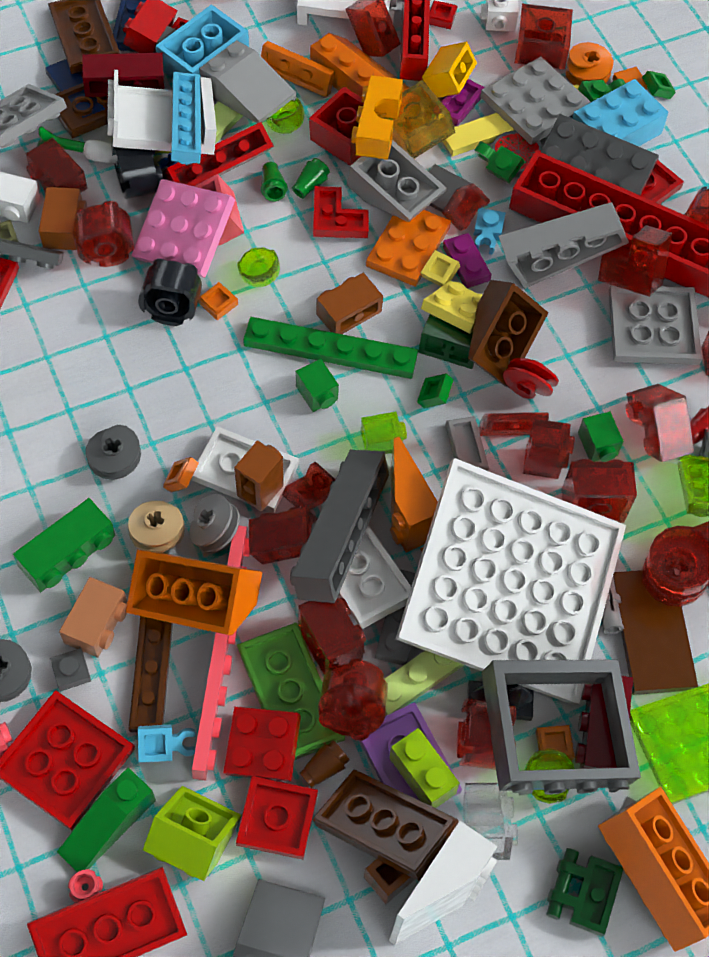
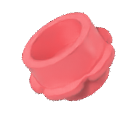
[68,869,103,903]

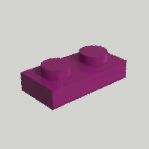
[435,79,485,127]
[443,233,492,289]

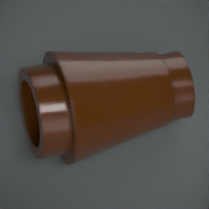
[299,740,350,788]

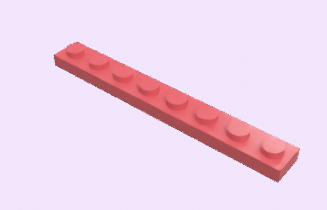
[192,525,252,780]

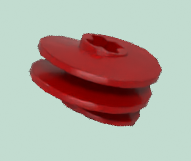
[503,358,559,399]

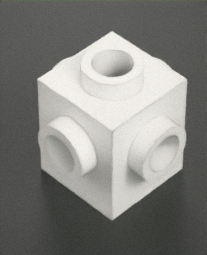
[481,0,519,31]

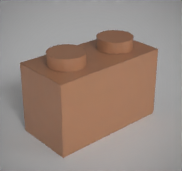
[59,577,127,658]

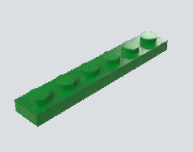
[243,316,418,379]

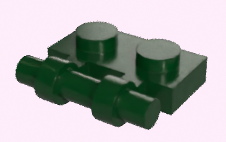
[546,848,623,937]

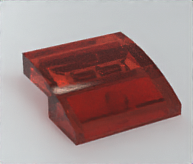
[479,412,549,436]

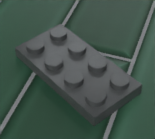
[541,113,659,195]

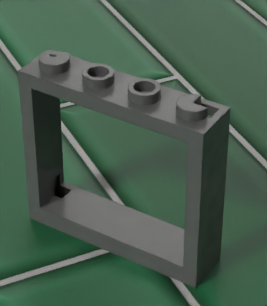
[482,659,641,796]

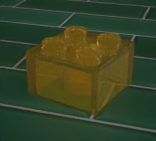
[385,80,456,159]

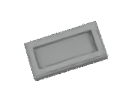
[445,416,489,471]

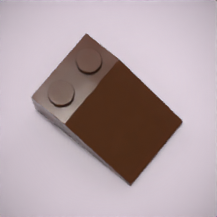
[468,280,549,388]

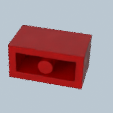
[123,0,178,53]

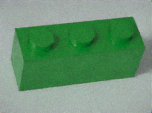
[13,498,116,593]

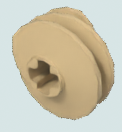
[128,501,185,553]

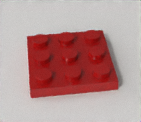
[0,690,136,831]

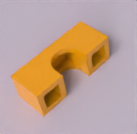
[351,75,403,160]

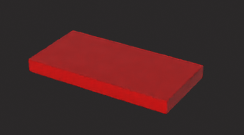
[27,866,187,957]

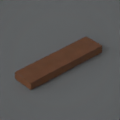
[128,616,173,733]

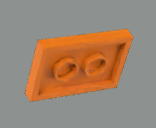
[366,210,451,287]

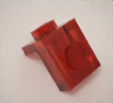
[442,183,490,231]
[282,462,335,514]

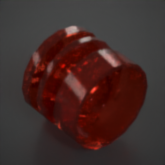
[642,526,709,607]

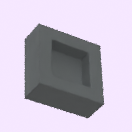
[50,648,91,692]

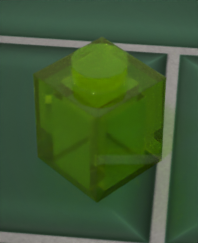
[360,411,407,454]

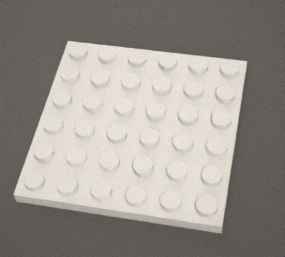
[395,458,626,705]

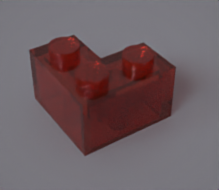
[598,225,672,297]
[626,384,694,462]

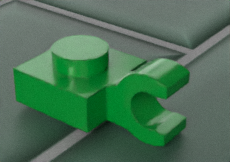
[578,79,626,102]
[474,141,525,184]

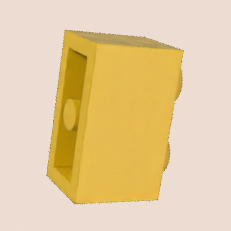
[422,41,477,99]

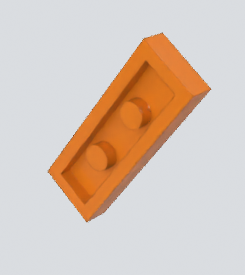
[261,41,335,97]

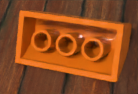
[310,33,419,120]
[126,549,263,635]
[598,786,709,952]

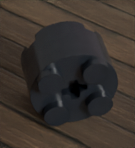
[111,145,163,200]
[138,259,202,326]

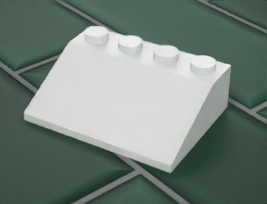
[389,821,498,945]

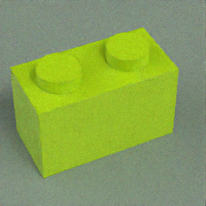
[389,728,460,808]

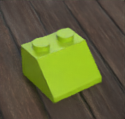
[143,786,242,881]

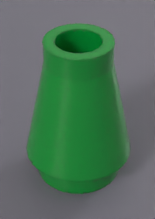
[292,158,330,199]
[261,162,288,202]

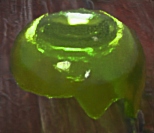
[266,98,305,134]
[237,247,280,287]
[524,748,575,804]

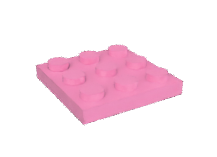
[131,179,235,278]

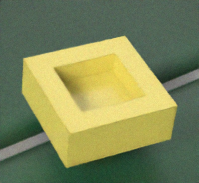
[421,250,460,287]

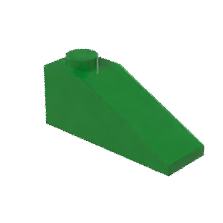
[57,767,156,872]

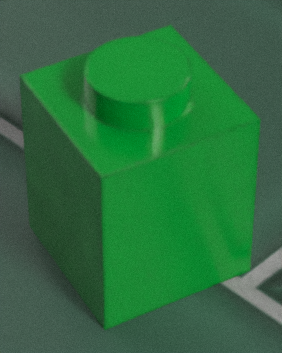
[295,359,339,412]
[578,411,624,463]

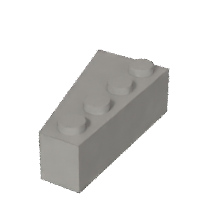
[498,202,629,289]

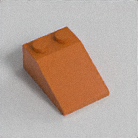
[390,436,438,553]

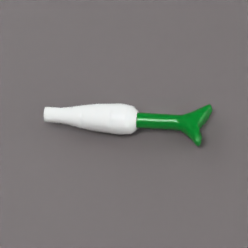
[37,126,118,164]

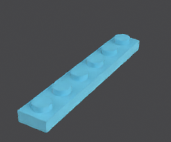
[171,72,201,165]

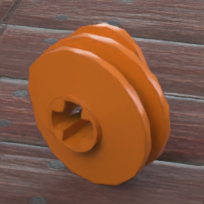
[565,42,614,86]

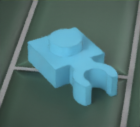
[473,207,506,255]
[138,725,196,763]

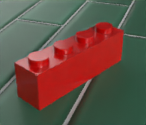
[399,0,430,81]
[162,122,274,186]

